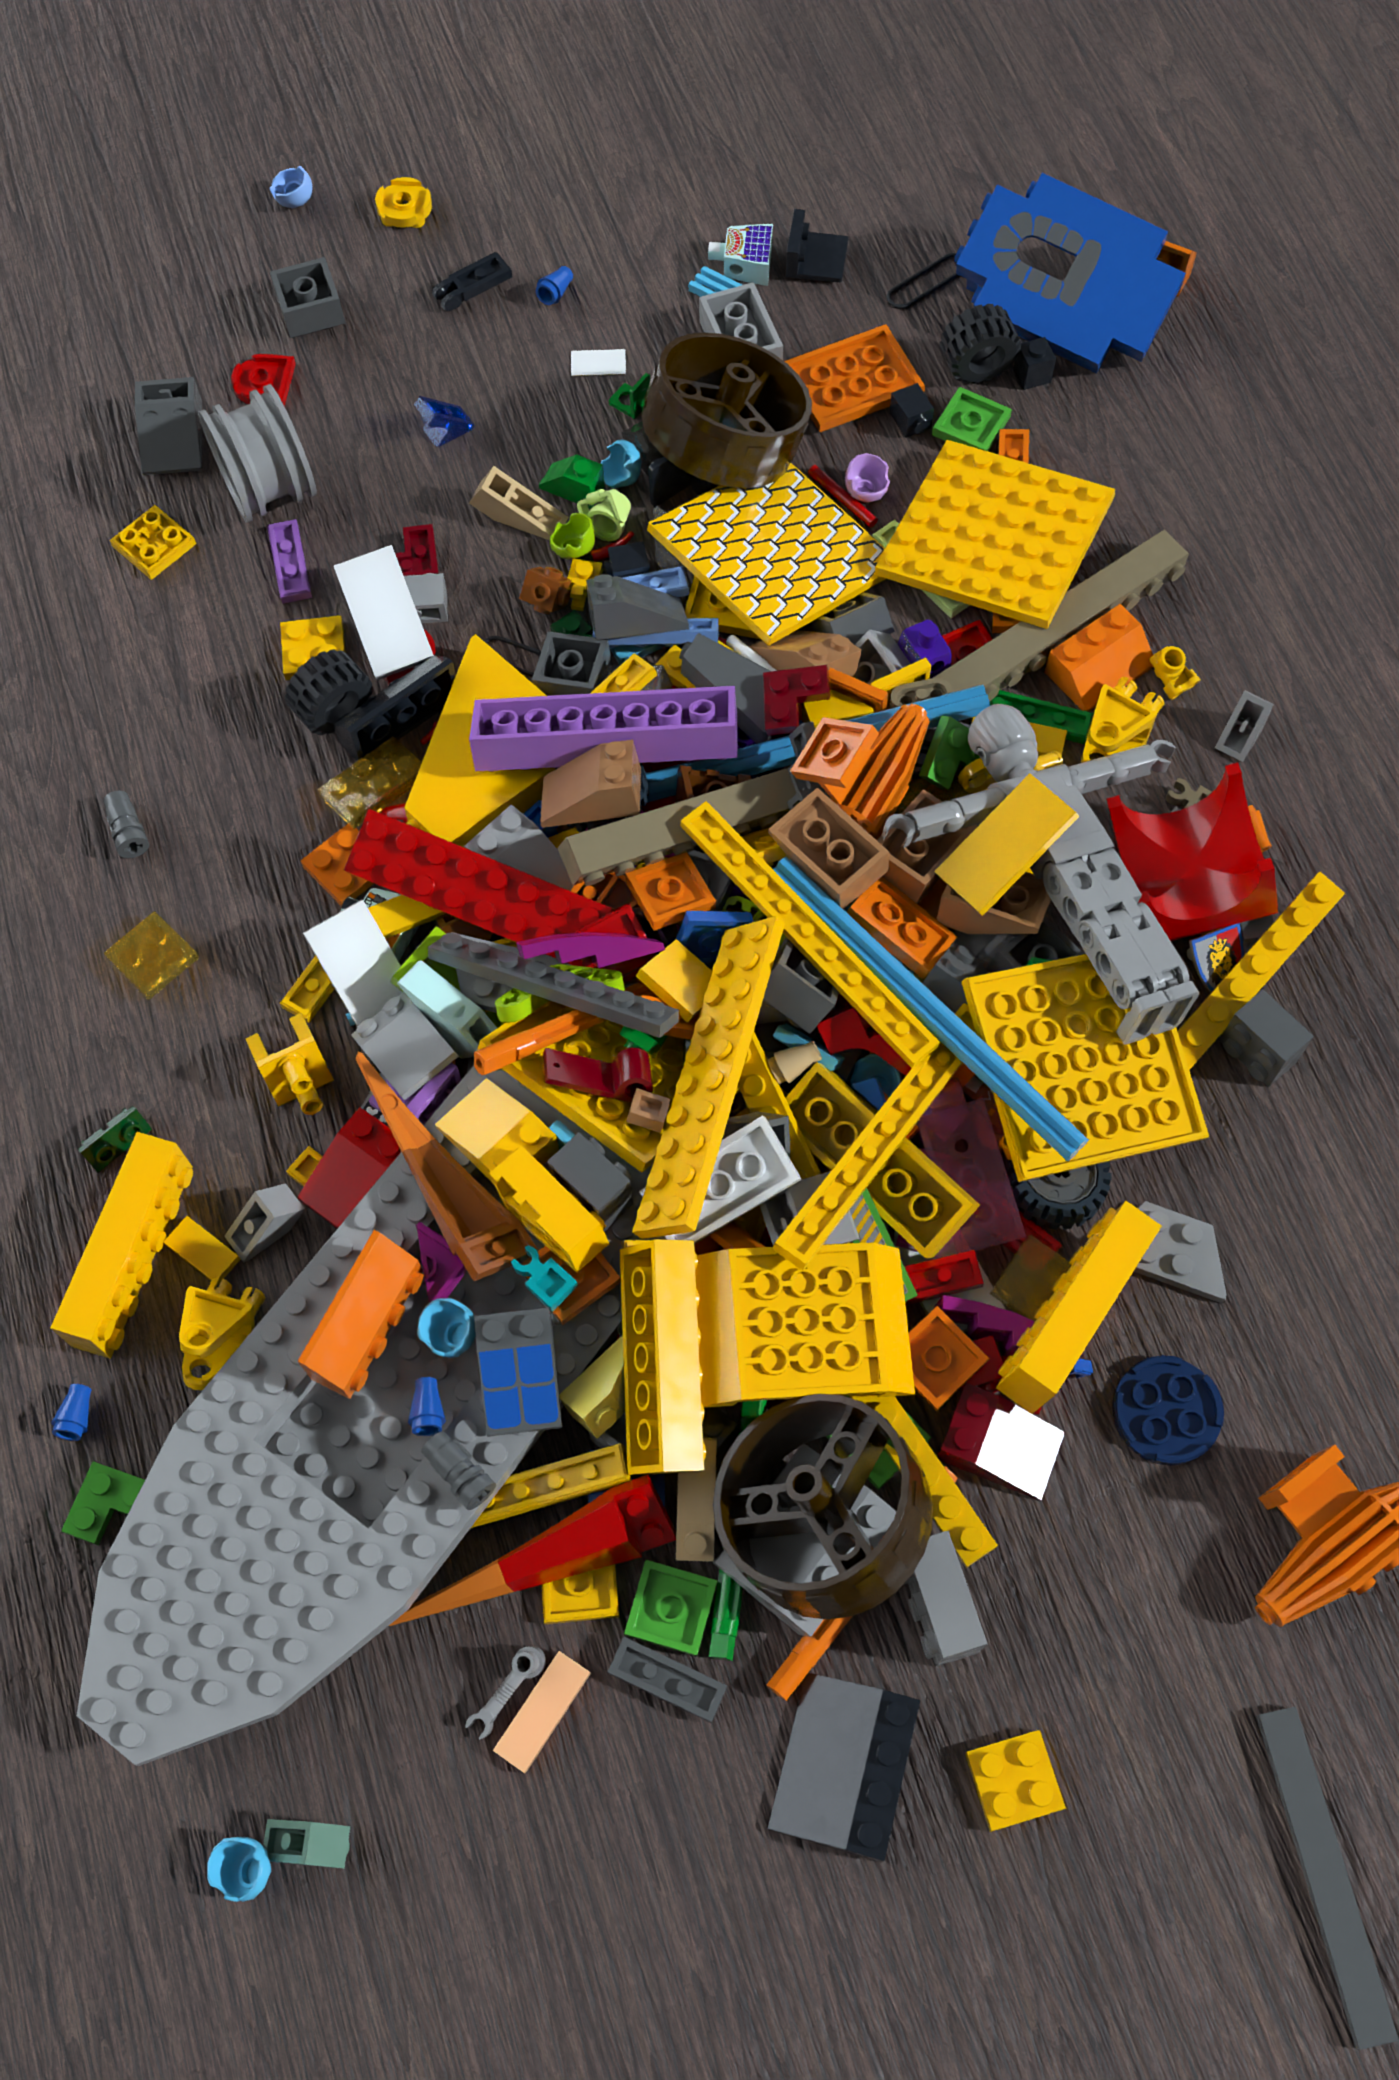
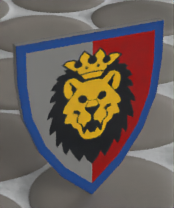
[1187,923,1244,993]

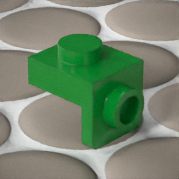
[619,1026,668,1058]

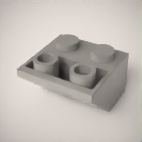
[759,1171,860,1246]

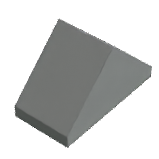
[1215,690,1274,762]

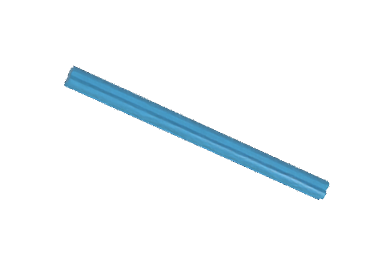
[646,684,990,803]
[773,857,1089,1161]

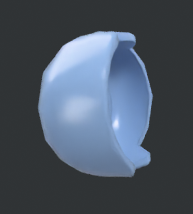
[270,166,312,209]

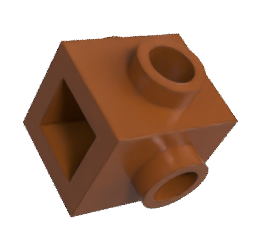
[519,567,572,614]

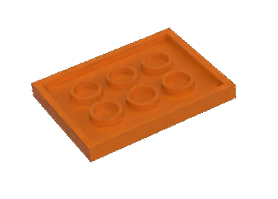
[784,324,925,433]

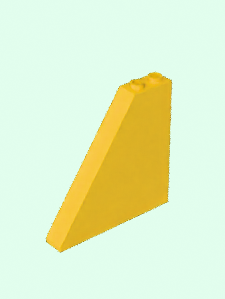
[404,634,555,848]

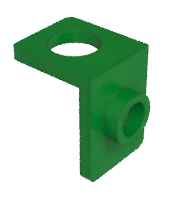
[609,373,651,419]

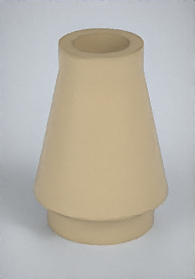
[767,1041,822,1084]

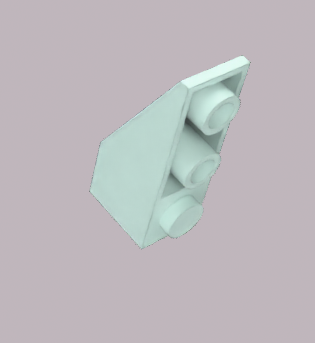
[397,960,497,1059]

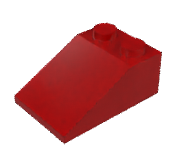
[297,1107,401,1229]

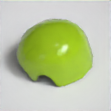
[550,513,595,560]

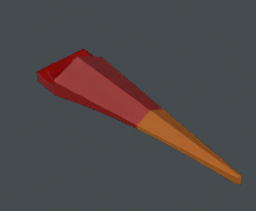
[389,1474,676,1626]

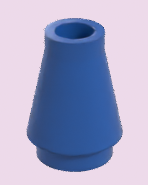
[535,266,573,305]
[408,1377,446,1436]
[51,1384,92,1441]

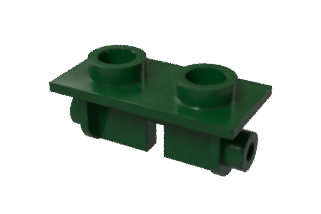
[78,1106,152,1173]

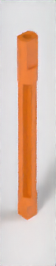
[474,981,658,1075]
[766,1466,958,1701]

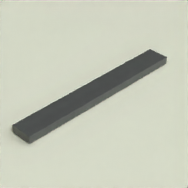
[1256,1706,1399,2050]

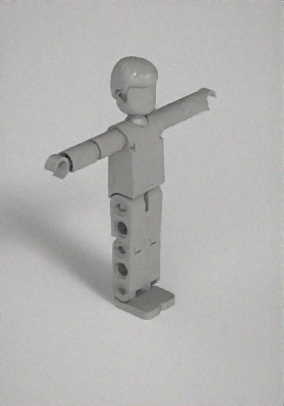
[882,704,1199,1044]

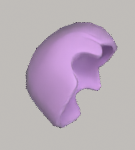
[845,453,890,503]

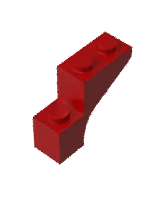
[817,1003,912,1076]

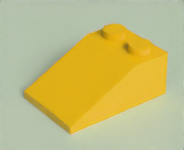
[435,1078,559,1184]

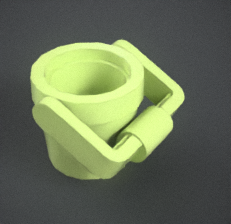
[577,489,631,542]

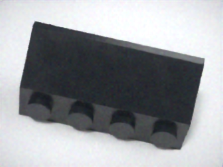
[333,655,456,766]

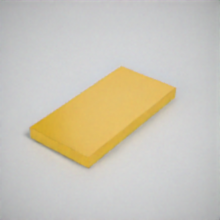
[934,773,1079,916]

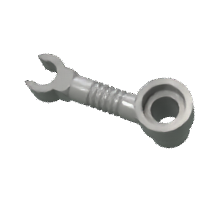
[465,1646,546,1740]

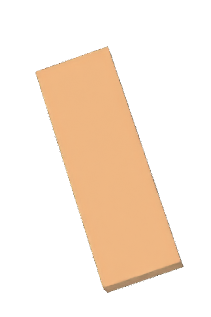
[493,1651,591,1774]

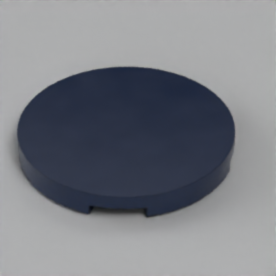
[1112,1355,1224,1466]

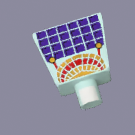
[708,224,773,286]

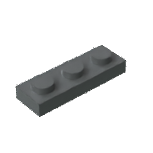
[607,1637,727,1724]

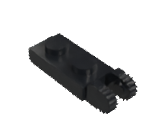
[432,252,513,312]

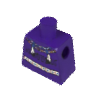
[897,620,952,679]

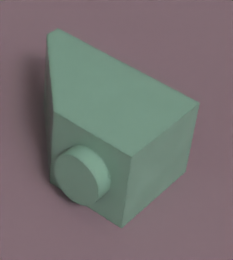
[263,1819,350,1869]

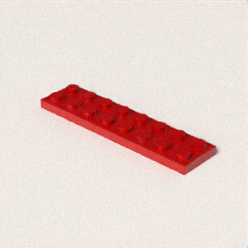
[344,809,614,967]

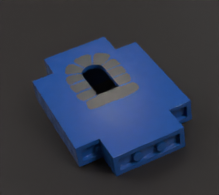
[954,173,1186,373]

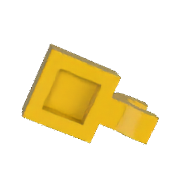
[567,559,603,611]

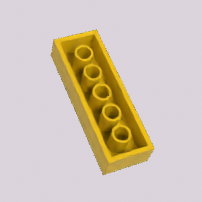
[785,1062,980,1258]
[50,1132,193,1359]
[996,1201,1162,1414]
[620,1239,706,1475]

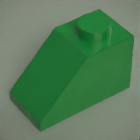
[539,454,605,509]

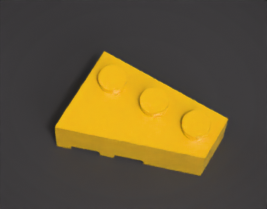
[489,1145,609,1272]

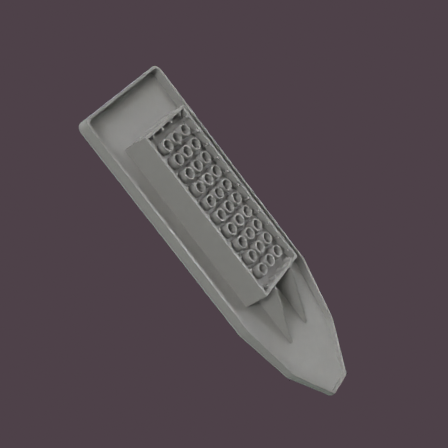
[76,1066,667,1766]

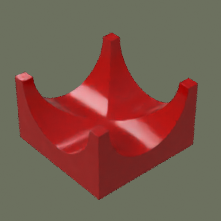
[1106,762,1278,941]

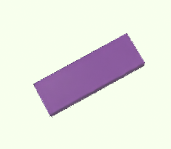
[267,519,312,604]

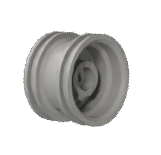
[198,384,317,523]

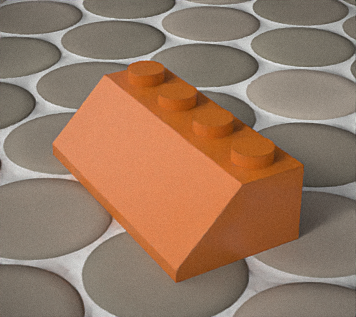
[297,1230,424,1399]

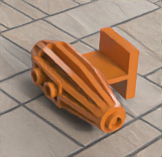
[790,704,930,840]
[1255,1444,1399,1627]

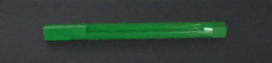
[709,1400,768,1661]

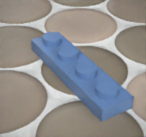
[593,618,719,648]

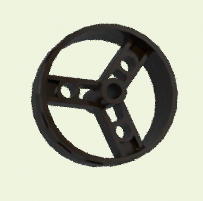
[642,332,812,488]
[713,1394,933,1620]

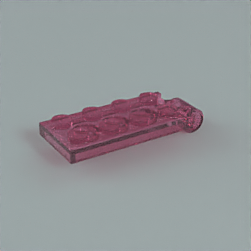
[917,1076,1027,1254]

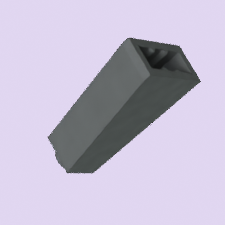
[679,633,774,744]

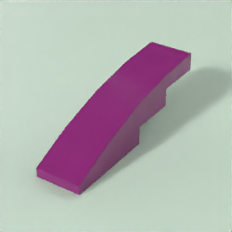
[516,932,665,968]
[933,1295,1083,1357]

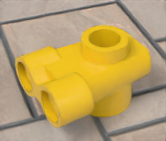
[1149,646,1201,700]

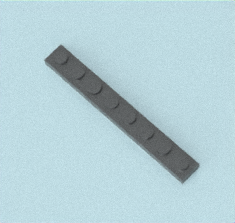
[428,933,679,1038]

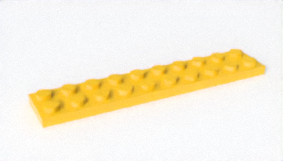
[632,916,785,1239]

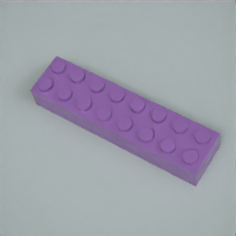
[469,686,737,772]

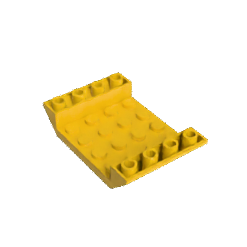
[695,1242,915,1407]

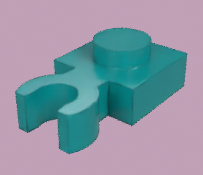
[511,1245,578,1312]

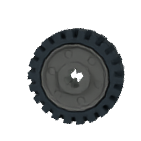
[1004,1160,1112,1230]

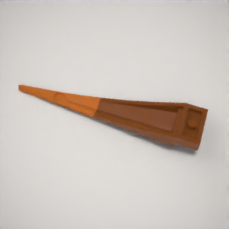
[356,1051,538,1282]

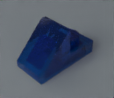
[414,396,475,447]

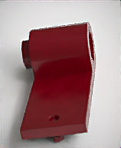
[543,1048,653,1103]

